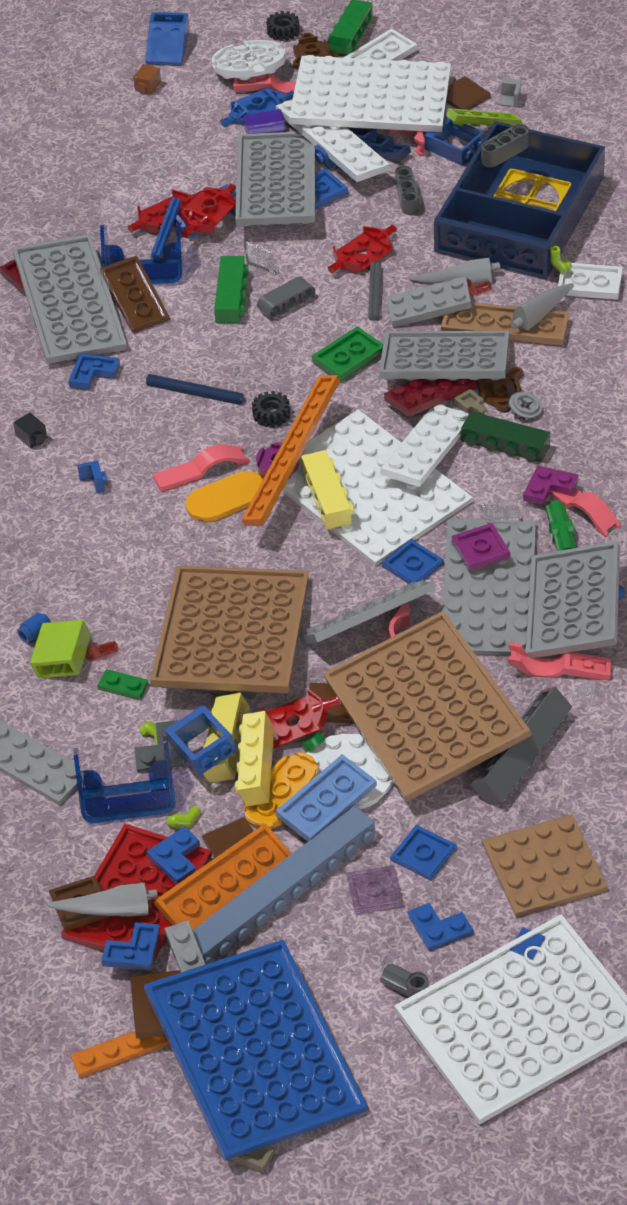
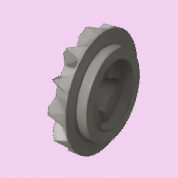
[508,392,542,420]

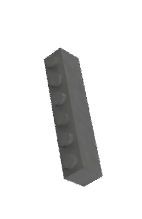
[470,686,572,805]

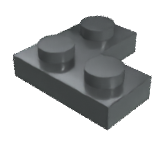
[134,720,184,771]

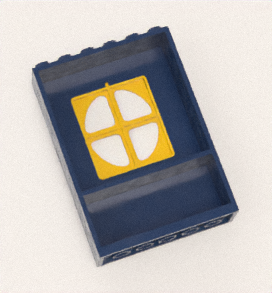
[434,121,605,279]

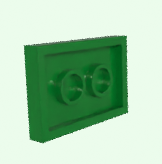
[312,326,384,382]

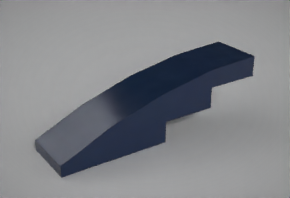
[347,127,411,162]

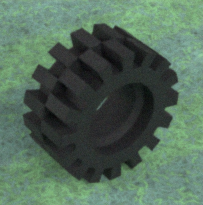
[266,11,300,41]
[252,391,290,428]

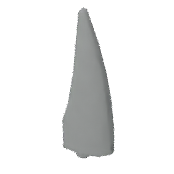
[410,258,501,286]
[510,283,574,330]
[47,883,157,916]

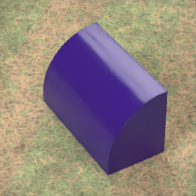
[243,109,286,134]

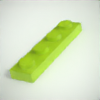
[446,108,522,127]

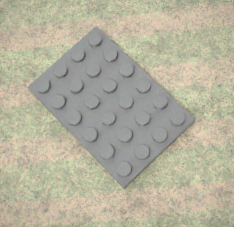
[379,331,509,380]
[526,541,620,658]

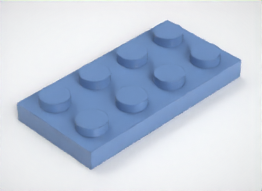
[276,754,377,841]

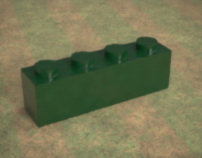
[461,411,551,462]

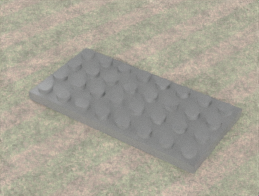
[235,132,315,227]
[13,234,127,364]
[442,519,536,656]

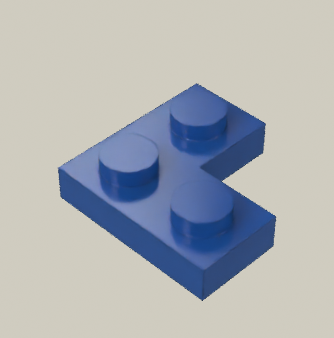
[68,353,120,390]
[147,826,200,885]
[407,902,473,951]
[101,922,160,971]

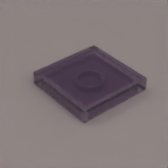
[346,865,403,915]

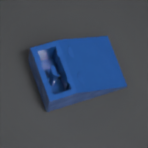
[145,12,190,65]

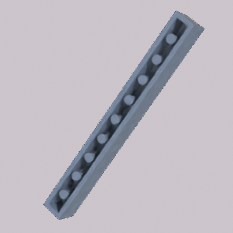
[192,806,375,965]

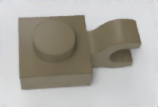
[454,389,487,414]

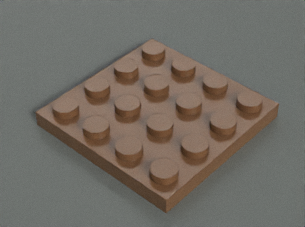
[482,814,608,918]

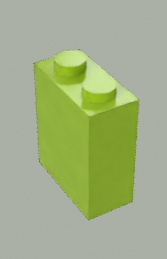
[30,619,91,678]

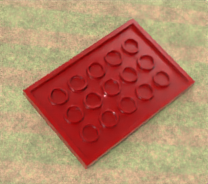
[61,823,212,963]

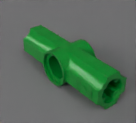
[546,500,577,551]

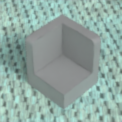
[499,78,521,107]

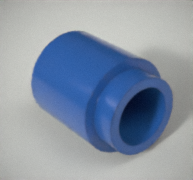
[17,612,51,644]

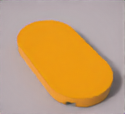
[186,471,264,522]
[244,752,320,829]

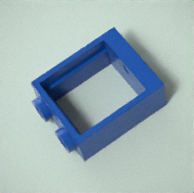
[425,116,485,166]
[165,705,238,776]

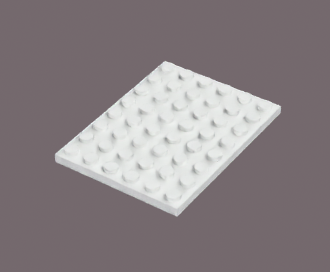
[289,55,451,132]
[282,410,473,567]
[394,914,627,1125]

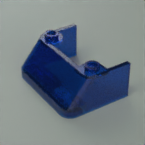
[100,222,184,284]
[73,736,176,823]

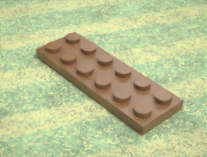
[441,302,569,346]

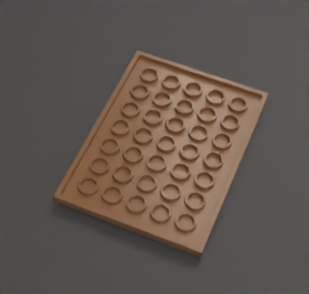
[150,565,309,693]
[323,611,532,802]

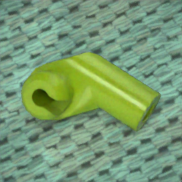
[166,806,201,829]

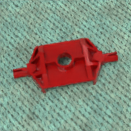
[181,183,236,238]
[128,189,201,234]
[328,224,397,274]
[260,689,341,748]

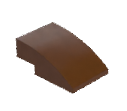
[130,970,180,1038]

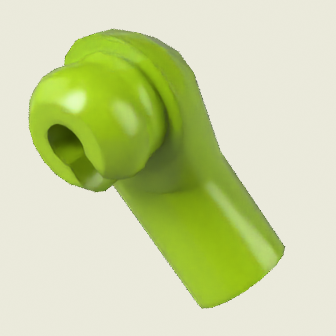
[550,246,572,273]
[139,721,158,745]

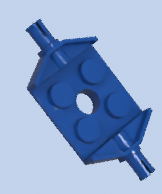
[220,88,294,127]

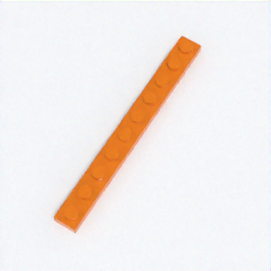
[242,375,340,526]

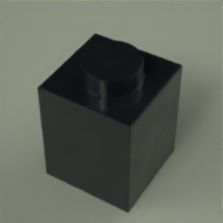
[13,412,47,448]

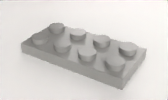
[387,277,472,328]

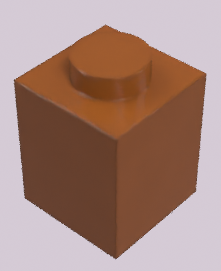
[133,64,161,94]

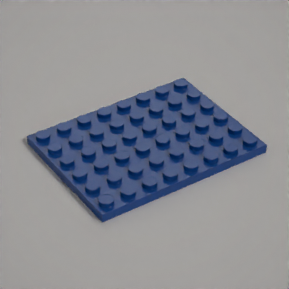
[144,939,368,1161]

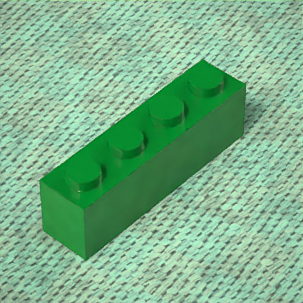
[327,0,373,55]
[214,256,249,323]

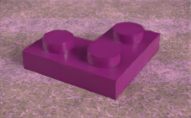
[523,465,579,505]

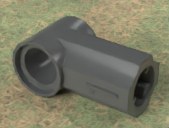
[380,963,429,998]

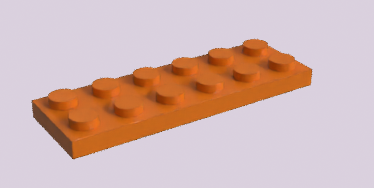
[154,823,292,930]

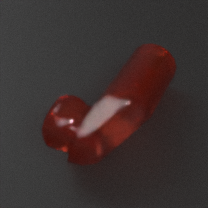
[466,278,492,295]
[85,641,118,660]

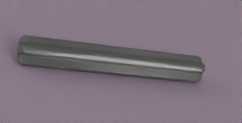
[368,262,381,320]

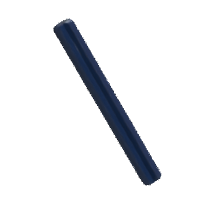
[146,374,244,405]

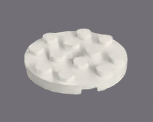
[212,40,286,80]
[307,734,393,810]

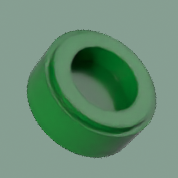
[301,732,325,753]

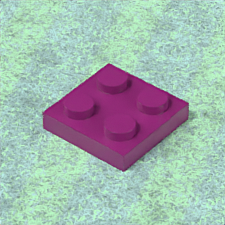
[452,523,510,571]

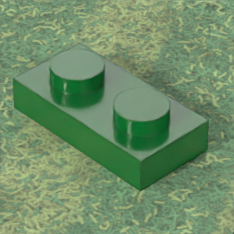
[97,669,149,700]

